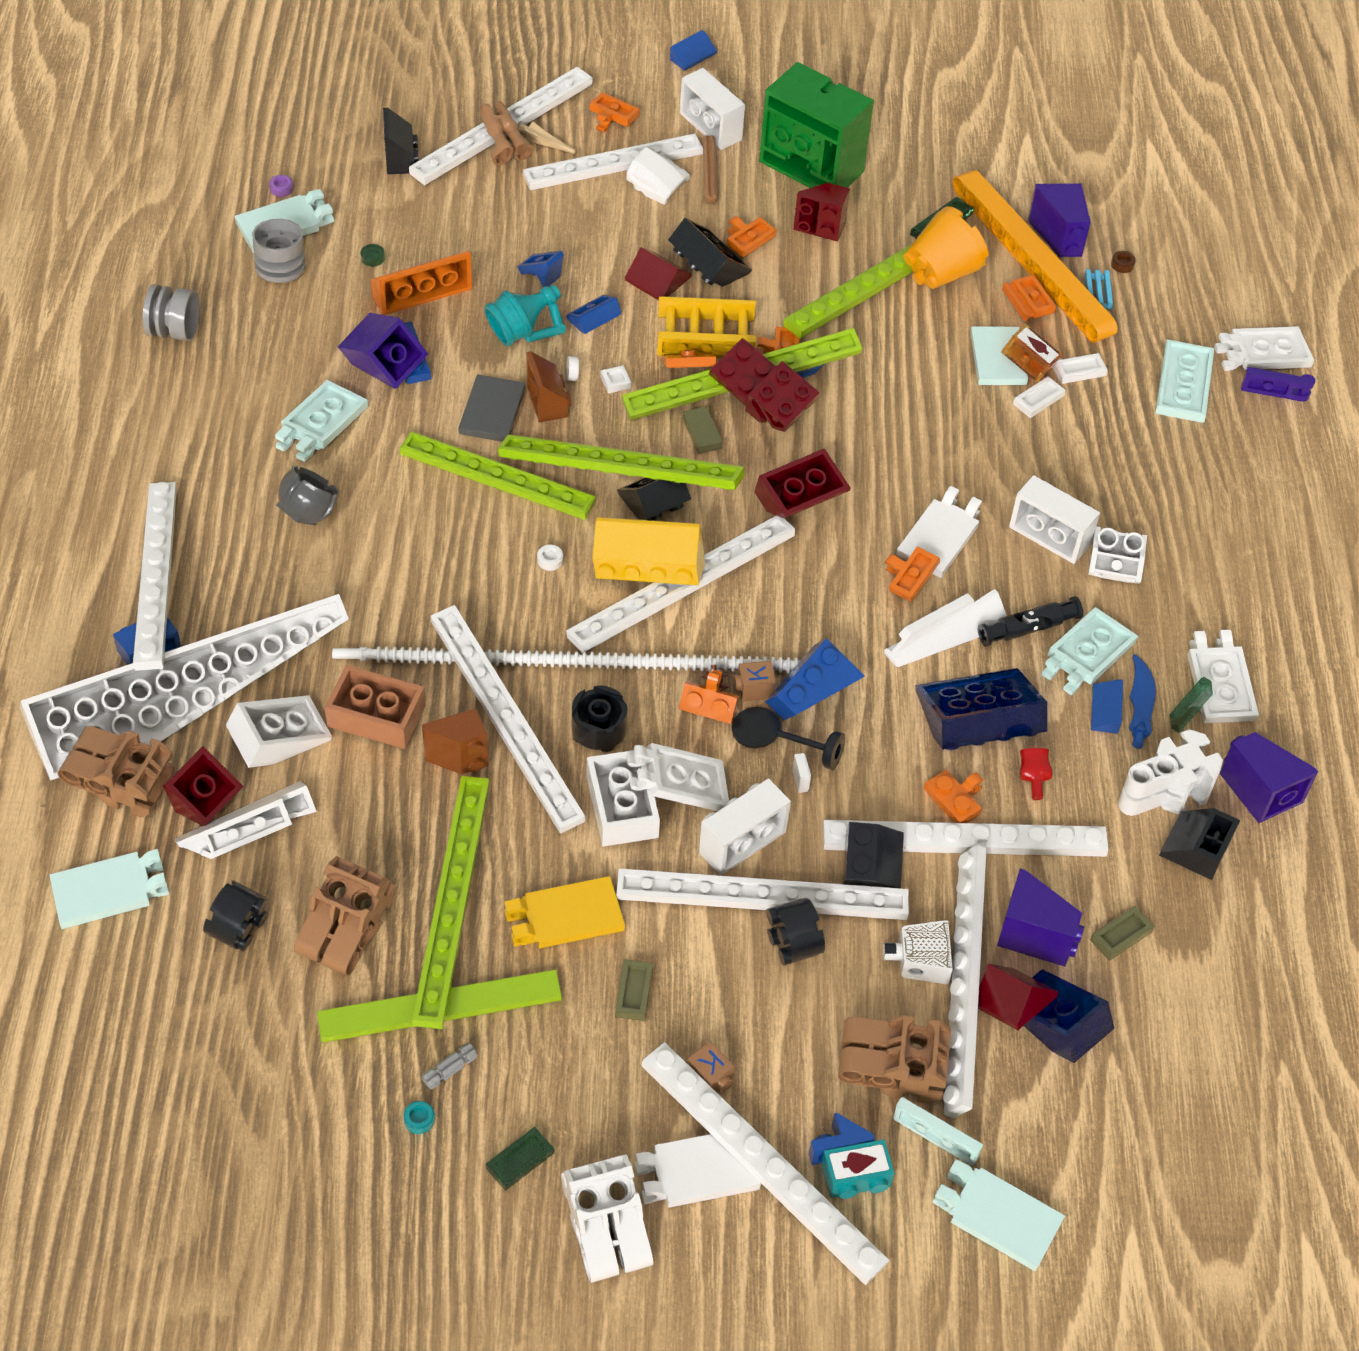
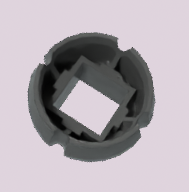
[276,466,340,525]

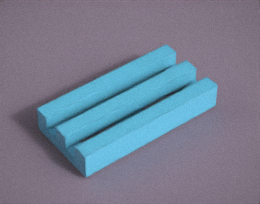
[1084,269,1113,310]

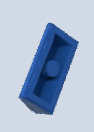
[670,30,717,71]
[566,295,621,334]
[1091,679,1123,734]

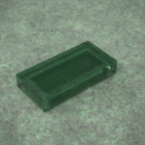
[1169,677,1213,733]
[486,1127,554,1191]

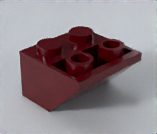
[793,183,850,242]

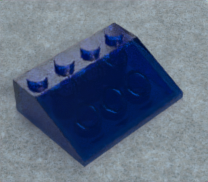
[915,668,1047,750]

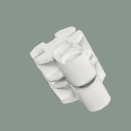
[1118,729,1223,816]
[561,1154,653,1283]

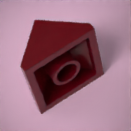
[625,247,692,301]
[163,746,244,826]
[978,964,1059,1031]

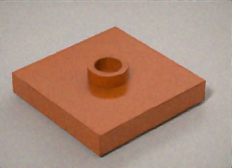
[662,350,716,368]

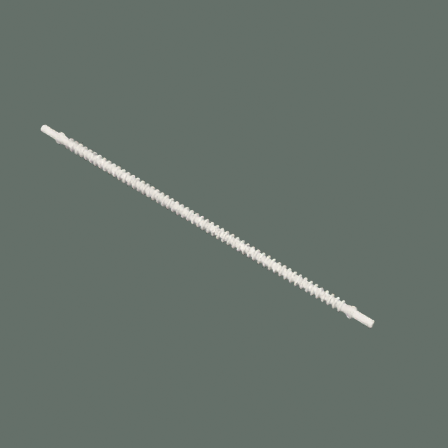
[332,646,801,674]

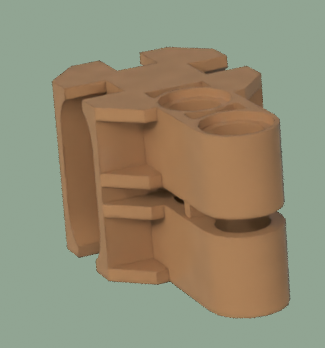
[57,726,176,817]
[294,856,396,976]
[838,1015,951,1104]

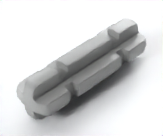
[422,1043,477,1089]

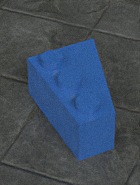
[765,638,865,720]

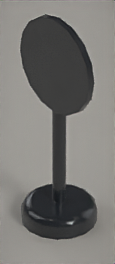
[731,707,845,770]

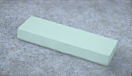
[893,1097,983,1166]

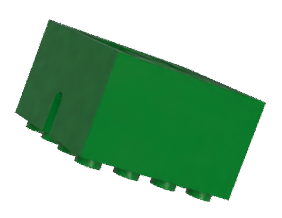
[759,62,874,188]

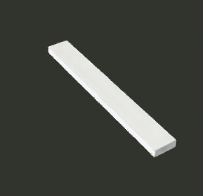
[523,134,703,190]

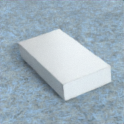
[1052,353,1108,384]
[1013,376,1066,418]

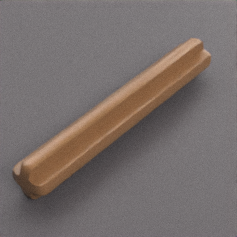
[703,135,717,203]

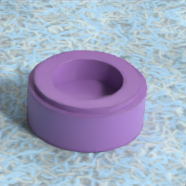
[269,175,293,197]

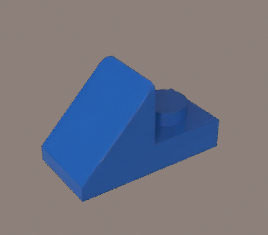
[517,251,564,287]
[808,1113,875,1165]

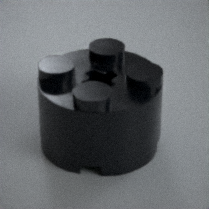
[571,685,628,752]
[203,880,268,951]
[766,898,825,966]

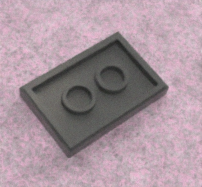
[458,374,525,442]

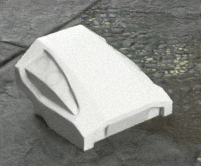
[627,147,690,205]
[1088,526,1147,584]

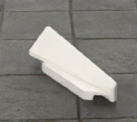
[884,589,1007,667]
[174,781,316,859]

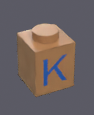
[733,661,776,702]
[687,1041,735,1093]

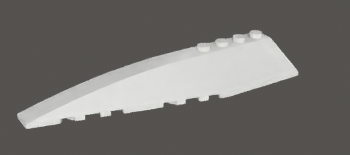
[20,594,349,781]

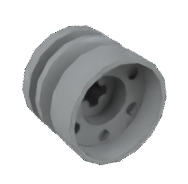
[252,218,305,283]
[143,284,199,341]

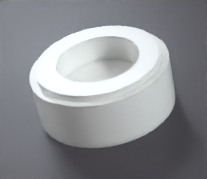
[566,356,579,381]
[537,545,563,571]

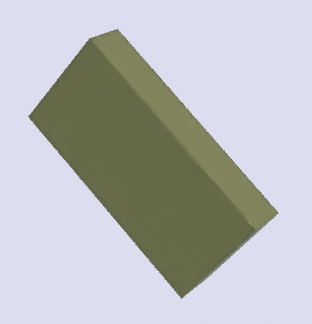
[682,406,723,454]
[1090,906,1155,961]
[615,959,653,1021]

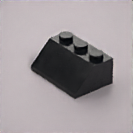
[668,218,752,287]

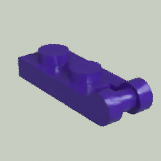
[1241,367,1316,402]

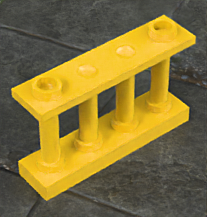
[657,296,756,358]

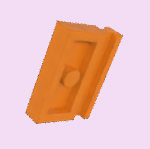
[1002,275,1056,321]

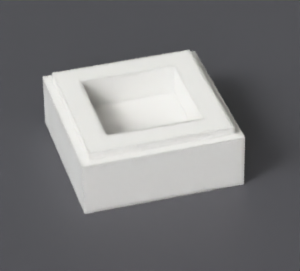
[600,365,632,394]
[792,753,811,793]

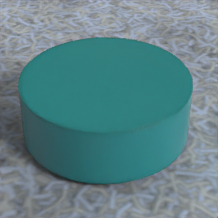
[403,1101,435,1134]

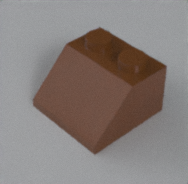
[526,351,572,422]
[422,708,488,774]

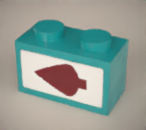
[821,1139,895,1199]

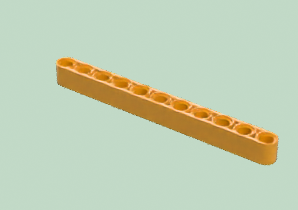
[952,170,1118,343]

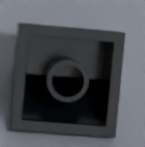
[383,108,419,174]
[617,477,691,521]
[843,822,904,889]

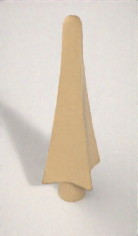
[518,121,576,154]

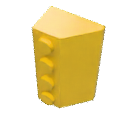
[593,517,705,585]

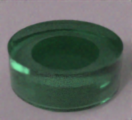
[360,244,385,267]

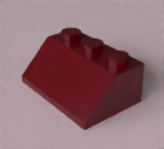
[754,448,851,519]

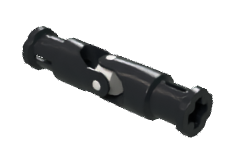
[977,596,1083,647]

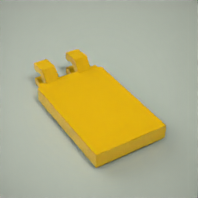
[504,876,625,949]

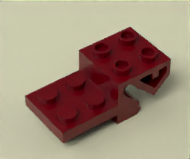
[709,338,820,432]

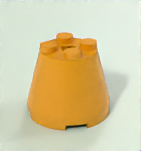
[903,206,989,289]

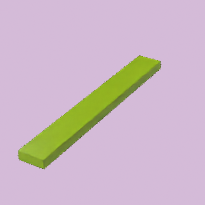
[399,431,596,520]
[317,970,562,1043]

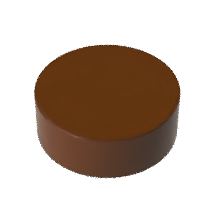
[1111,251,1136,273]

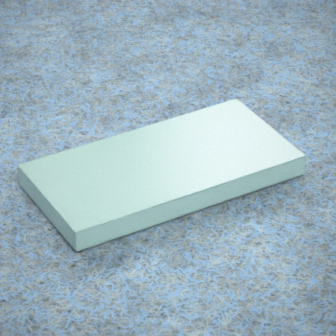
[1155,339,1215,423]

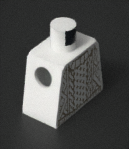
[883,920,953,984]

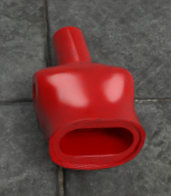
[1020,748,1052,800]

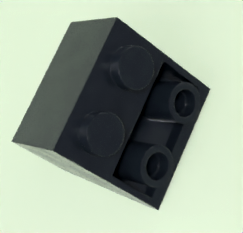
[1159,808,1240,880]

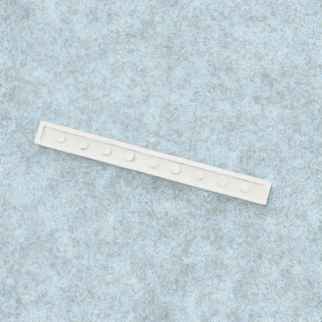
[409,67,592,185]
[133,482,177,671]
[566,516,795,653]
[430,605,585,834]
[823,820,1109,857]
[943,844,986,1119]
[617,869,909,920]
[641,1042,889,1285]

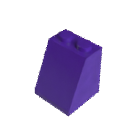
[1028,183,1091,257]
[338,313,428,389]
[1219,732,1318,823]
[997,868,1085,967]

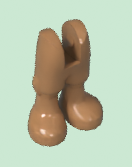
[481,101,533,165]

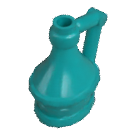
[484,284,566,347]

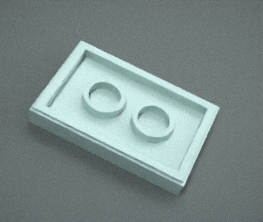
[970,326,1028,385]

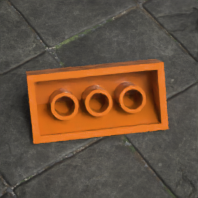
[370,251,472,315]

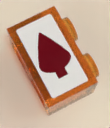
[1001,324,1062,383]

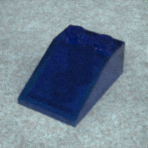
[1024,969,1115,1063]

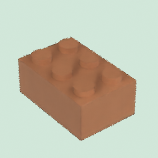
[325,665,426,749]

